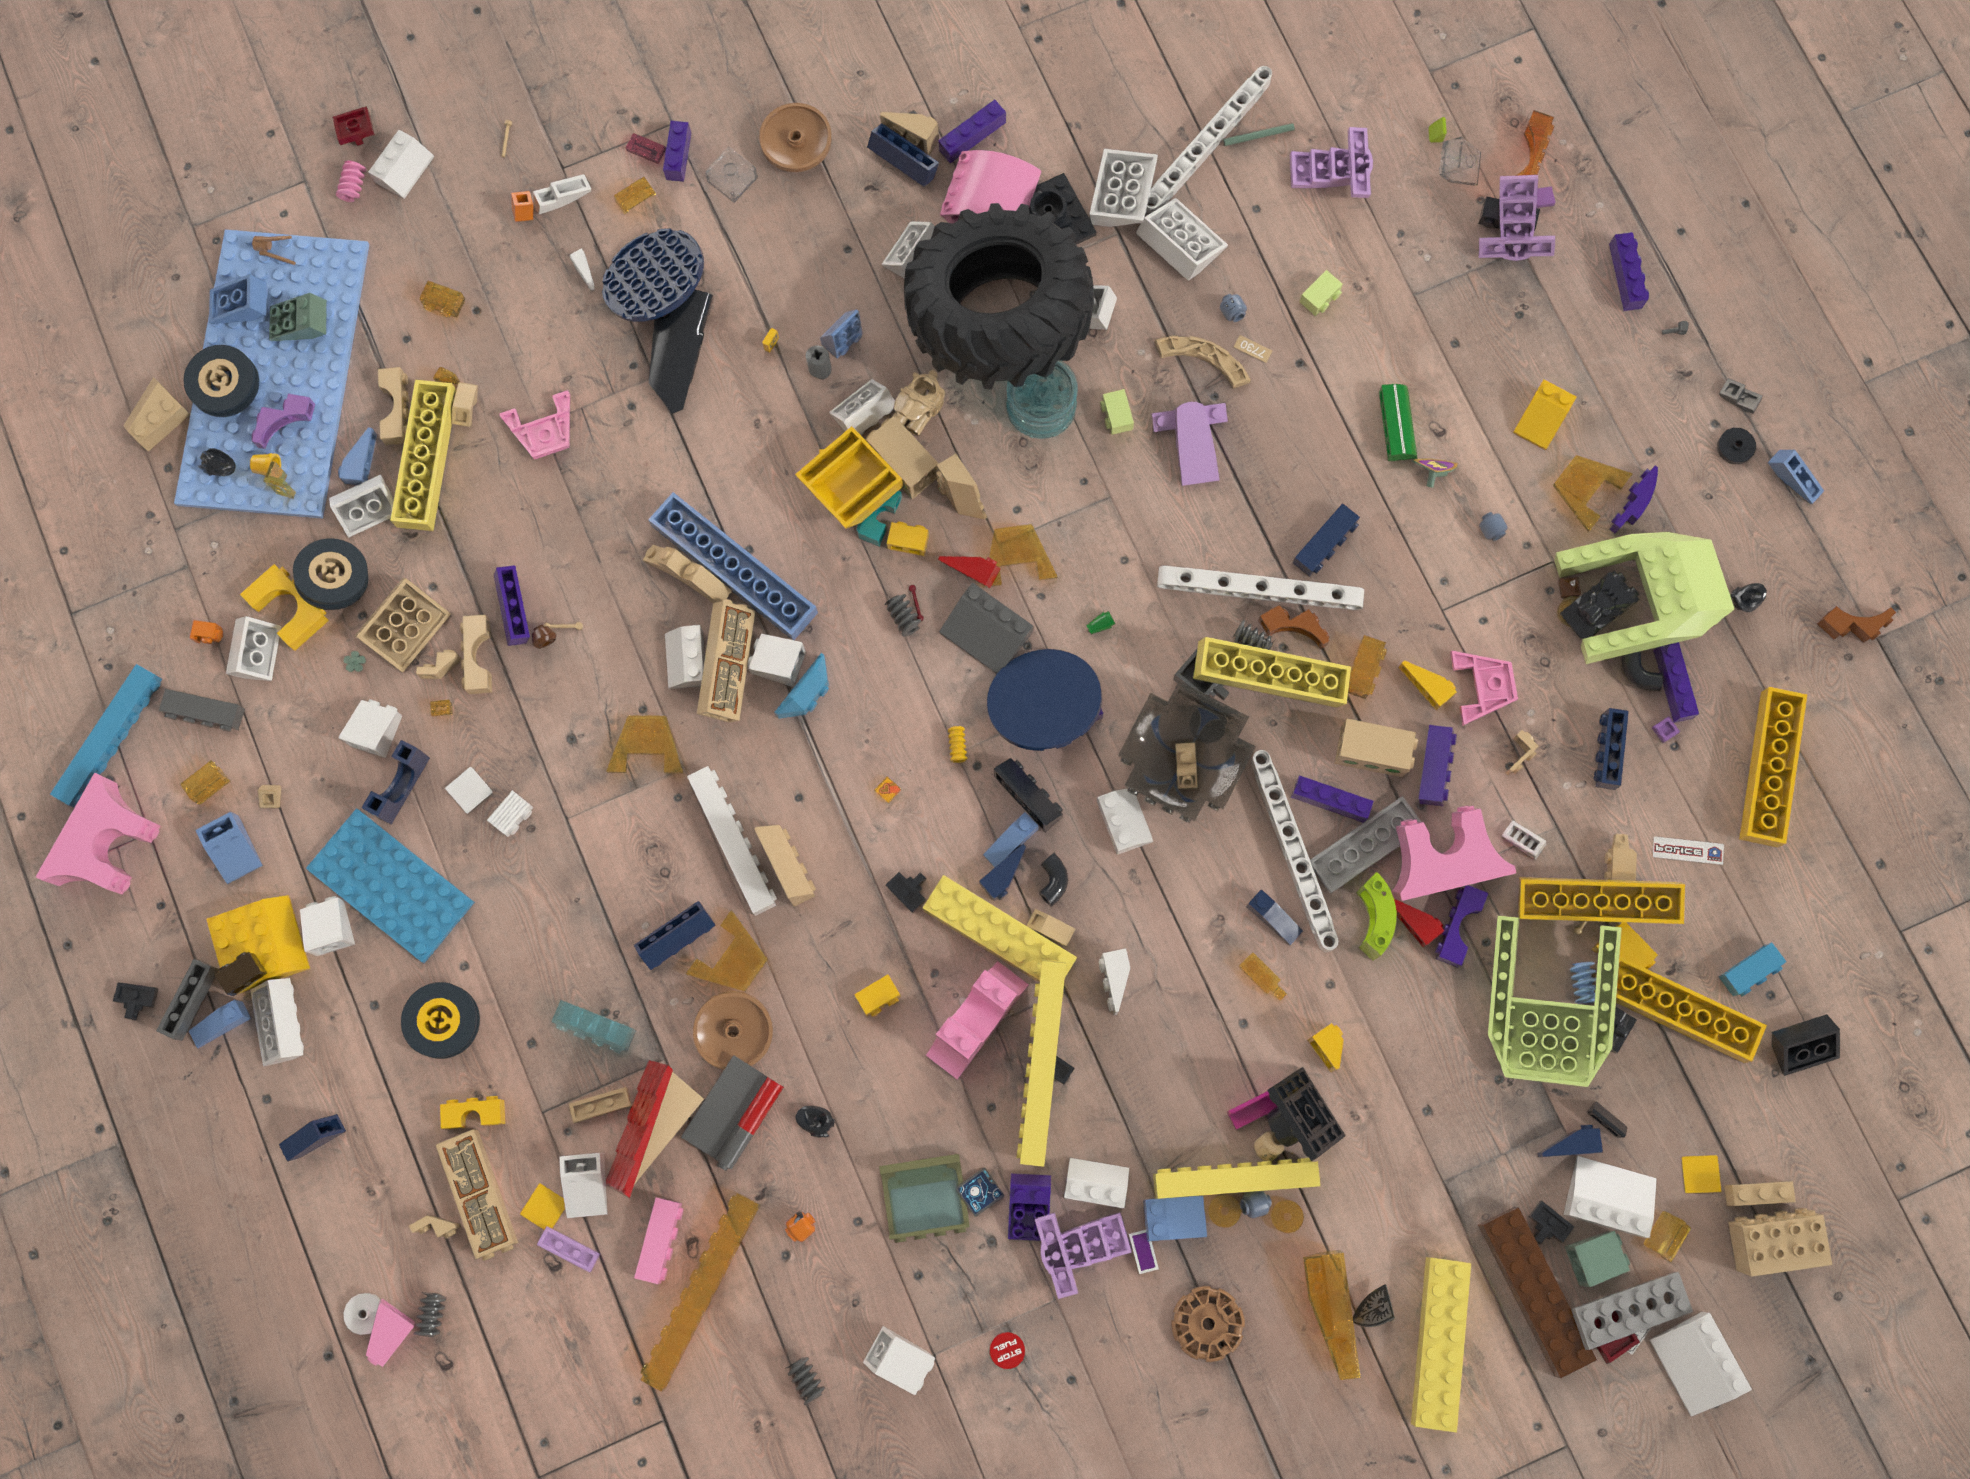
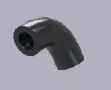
[1621,651,1663,691]
[1039,852,1069,907]

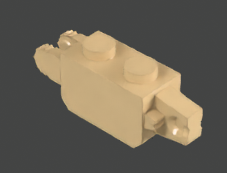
[1604,834,1637,881]

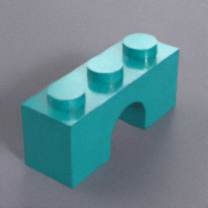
[856,491,902,547]

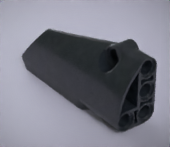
[649,289,714,414]

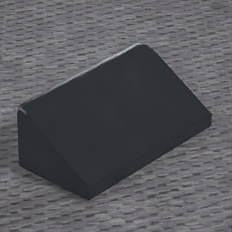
[1587,1102,1627,1138]

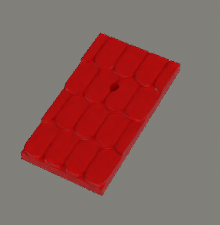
[606,1060,704,1198]

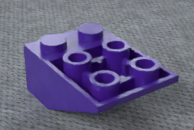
[1008,1173,1051,1241]

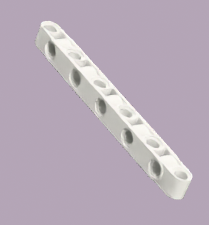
[1145,66,1272,216]
[1157,566,1364,610]
[1251,750,1338,952]

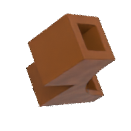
[1258,605,1330,649]
[1817,606,1896,643]

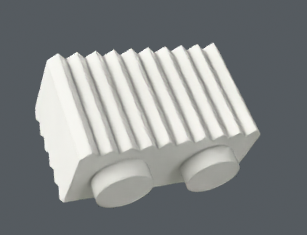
[487,790,533,837]

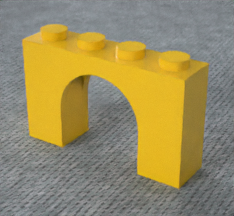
[240,564,329,651]

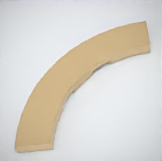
[1155,336,1251,389]

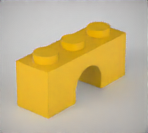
[440,1096,505,1129]

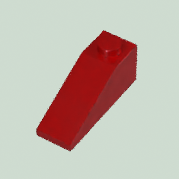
[938,556,1001,588]
[1394,899,1444,947]

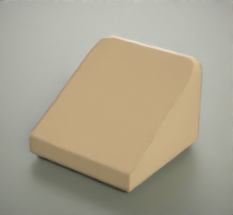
[258,785,281,808]

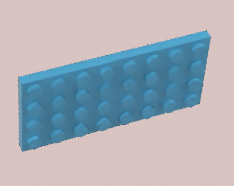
[306,808,475,963]

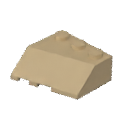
[123,377,190,452]
[936,454,987,519]

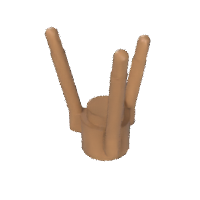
[252,235,296,265]

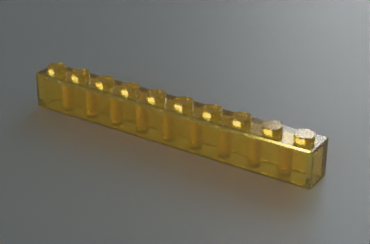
[640,1193,761,1392]

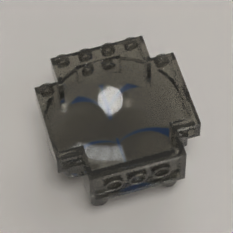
[1118,681,1256,824]

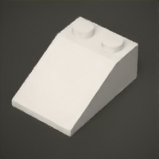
[1090,285,1117,330]

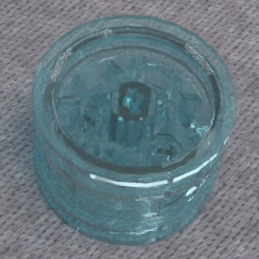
[1006,361,1078,439]

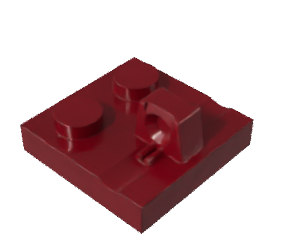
[332,106,375,146]
[1594,1311,1640,1364]

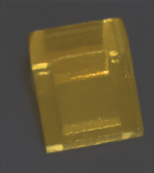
[433,367,460,384]

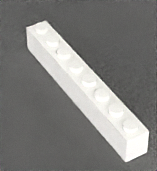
[687,766,777,916]

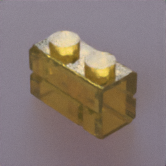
[419,281,465,318]

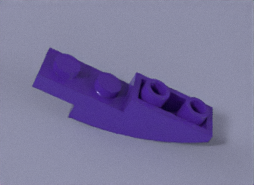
[1609,465,1658,534]

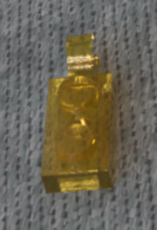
[1238,952,1287,1001]

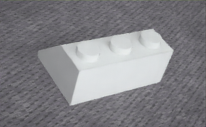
[368,130,434,199]
[882,222,934,278]
[829,379,895,436]
[329,475,394,538]
[226,616,281,681]
[665,625,705,689]
[1097,788,1153,855]
[1064,1158,1129,1208]

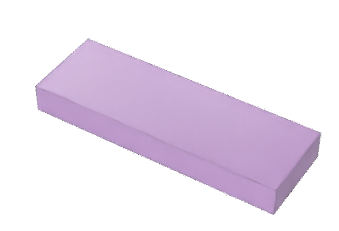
[537,1226,600,1272]

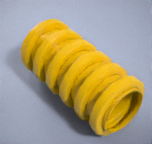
[948,726,967,763]

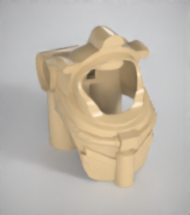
[891,370,945,436]

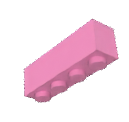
[634,1197,684,1284]

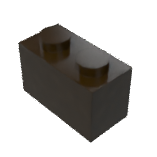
[215,952,267,996]

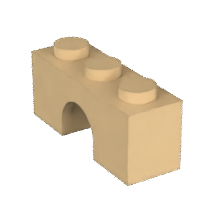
[1724,1181,1796,1206]

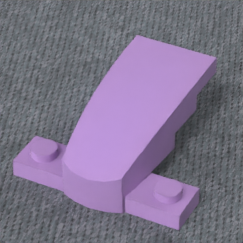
[1290,127,1373,198]
[1479,175,1555,261]
[1151,402,1228,486]
[1035,1212,1132,1299]

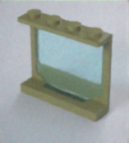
[879,1154,970,1243]

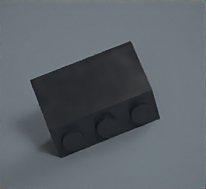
[1771,1014,1840,1076]

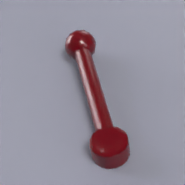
[909,585,924,622]

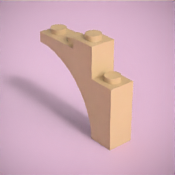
[643,545,732,603]

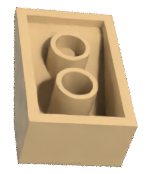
[880,112,939,155]

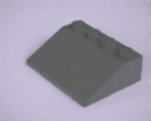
[939,582,1034,674]

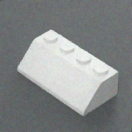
[250,978,304,1066]

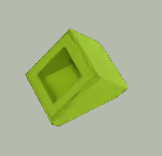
[1428,117,1447,143]

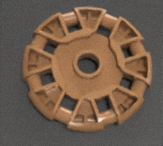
[1171,1286,1245,1362]

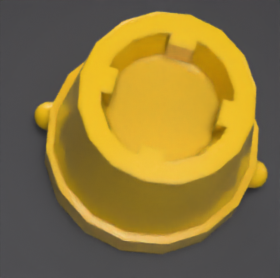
[250,453,281,478]

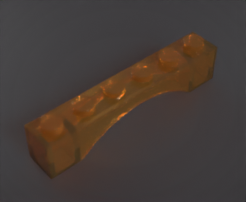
[1499,110,1555,204]

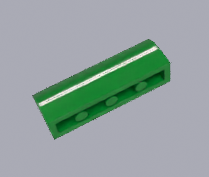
[1379,384,1418,461]

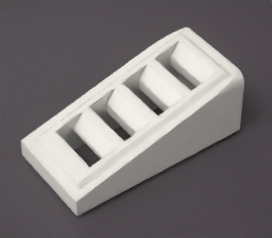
[570,249,595,291]
[1502,820,1546,860]

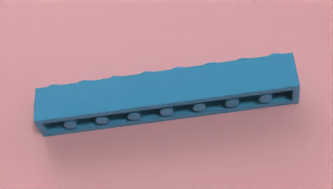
[50,664,162,808]

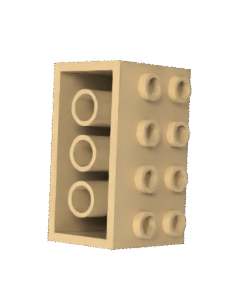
[1728,1208,1832,1277]

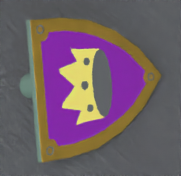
[1412,459,1458,488]

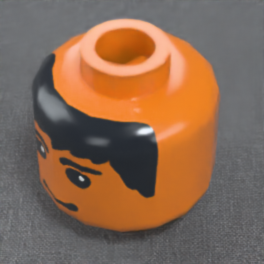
[785,1211,816,1242]

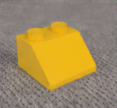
[1307,1023,1344,1072]

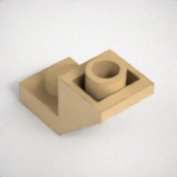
[451,382,478,427]
[416,650,461,679]
[1176,743,1198,789]
[1027,909,1075,946]
[409,1216,460,1239]

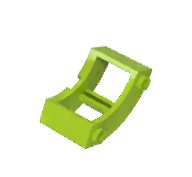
[1356,872,1396,961]

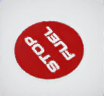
[990,1332,1025,1369]

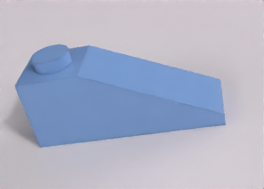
[338,427,377,485]
[1768,450,1824,504]
[983,812,1039,867]
[189,999,251,1048]

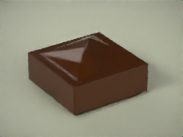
[1558,577,1581,598]

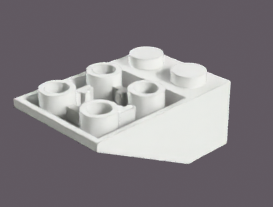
[1098,949,1130,1015]
[560,1153,607,1218]

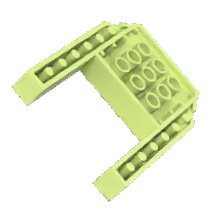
[1554,532,1734,664]
[1488,916,1622,1087]

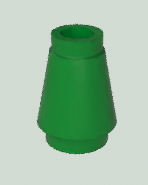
[1086,611,1115,635]

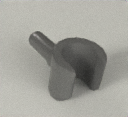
[1662,321,1689,335]

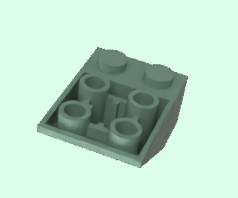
[269,293,327,341]

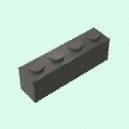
[159,689,245,732]
[156,959,219,1041]

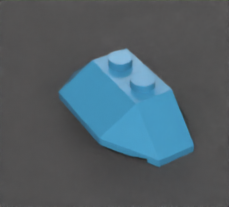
[774,653,829,719]

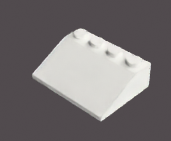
[1090,149,1158,227]
[1136,198,1228,281]
[1563,1156,1656,1238]
[1649,1312,1752,1416]

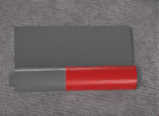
[681,1055,784,1171]

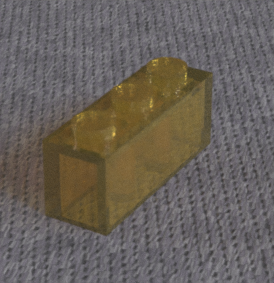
[1348,635,1387,699]

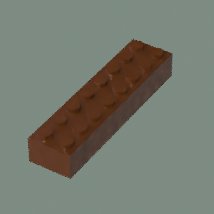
[1478,1207,1597,1378]

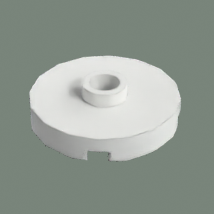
[344,1293,380,1335]

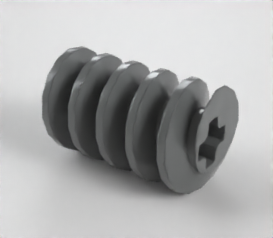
[806,345,832,380]
[885,594,921,637]
[1233,620,1275,650]
[414,1292,447,1337]
[785,1357,825,1406]

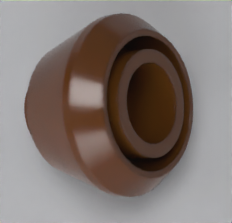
[531,625,557,649]

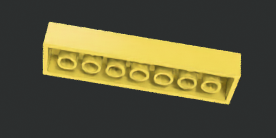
[390,380,457,531]
[1193,637,1351,708]
[923,875,1077,983]
[1153,1158,1320,1199]
[1411,1257,1471,1433]

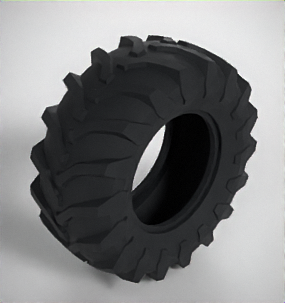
[904,203,1094,390]

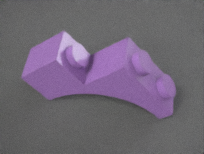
[252,393,315,449]

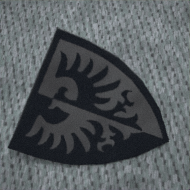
[1351,1284,1395,1327]

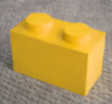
[887,521,929,556]
[854,974,901,1017]

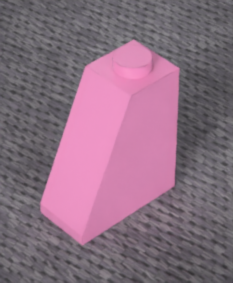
[366,1298,415,1367]

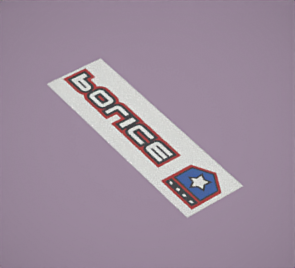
[1653,836,1724,865]

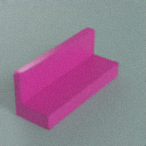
[1227,1091,1277,1130]

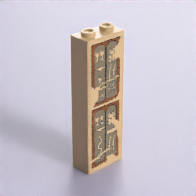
[697,599,755,723]
[436,1129,518,1261]

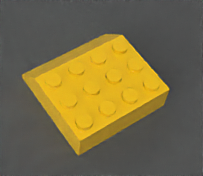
[795,426,903,529]
[206,895,310,994]

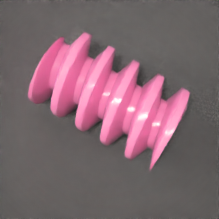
[336,160,366,202]

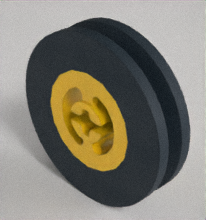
[401,982,480,1059]

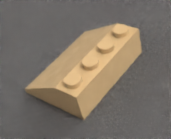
[355,578,451,672]
[754,825,816,907]

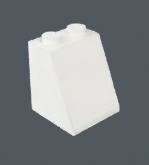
[747,634,806,687]
[339,699,402,758]
[300,896,355,956]
[863,1326,935,1395]

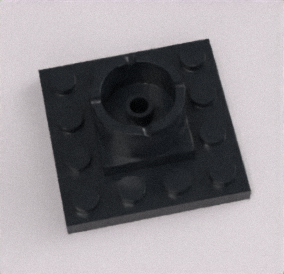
[1029,173,1097,245]
[1267,1067,1346,1161]

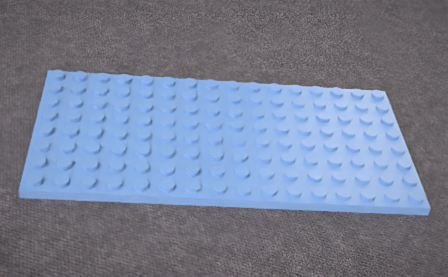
[174,230,370,519]

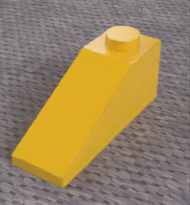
[1398,660,1457,710]

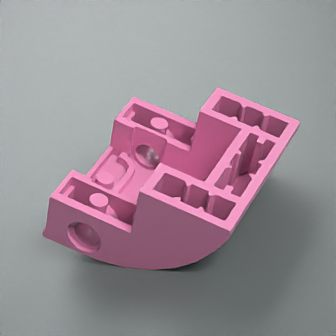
[940,150,1041,224]

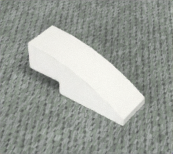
[532,174,591,214]

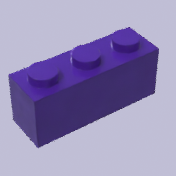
[663,121,692,182]

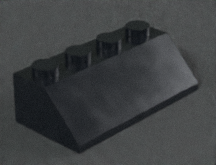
[994,758,1063,833]

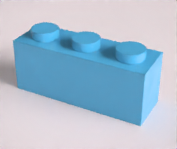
[1719,942,1787,997]

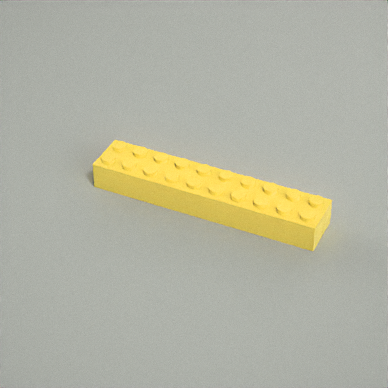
[1017,959,1066,1167]

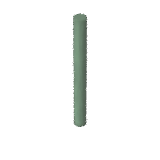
[1223,123,1295,146]

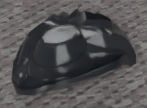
[198,448,236,476]
[1730,583,1767,612]
[795,1106,835,1138]

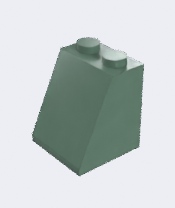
[1564,1231,1630,1287]

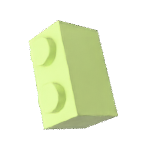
[1300,270,1343,316]
[1100,389,1134,435]

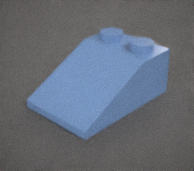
[209,274,267,324]
[1143,1196,1207,1242]

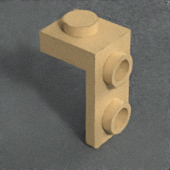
[1506,730,1539,775]

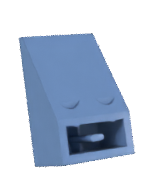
[820,309,863,359]
[195,812,263,884]

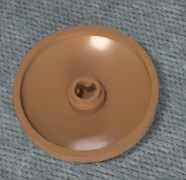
[759,103,832,172]
[693,991,773,1070]

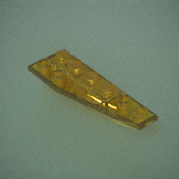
[1303,1250,1361,1380]

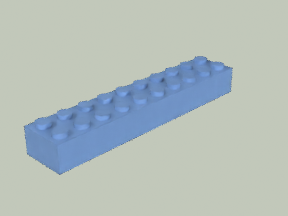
[648,492,818,640]

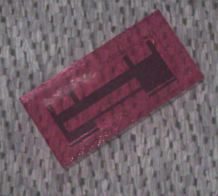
[626,133,666,164]

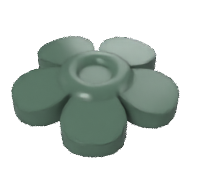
[344,651,366,672]

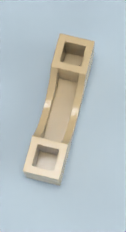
[378,367,409,445]
[460,615,492,694]

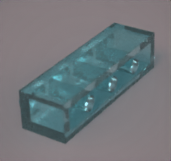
[551,1000,636,1054]

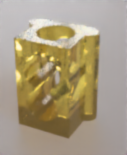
[430,699,453,716]

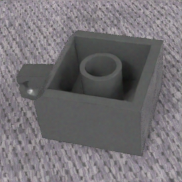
[1173,649,1230,704]

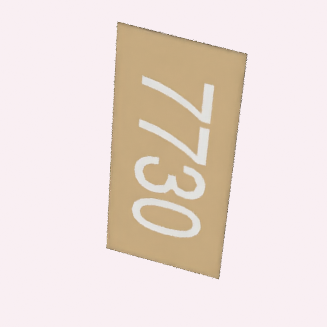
[1234,335,1272,363]

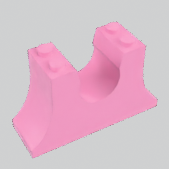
[36,773,160,895]
[1391,806,1516,901]
[926,961,1029,1080]

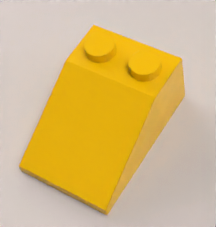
[1513,379,1577,450]

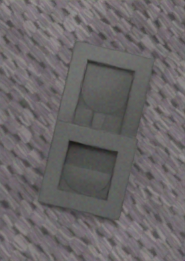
[1719,378,1763,414]

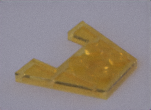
[1553,455,1633,532]
[983,524,1058,588]
[606,715,684,774]
[686,910,768,992]

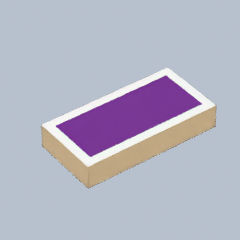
[1128,1229,1159,1274]

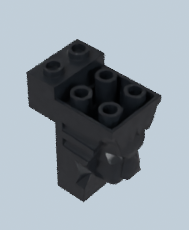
[1560,570,1640,640]

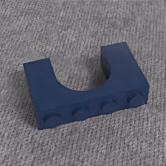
[361,740,430,825]

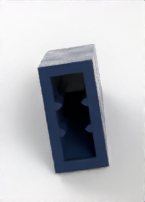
[279,1114,346,1162]

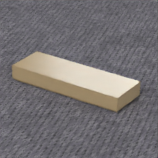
[569,1087,632,1124]

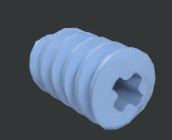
[1570,962,1596,1004]

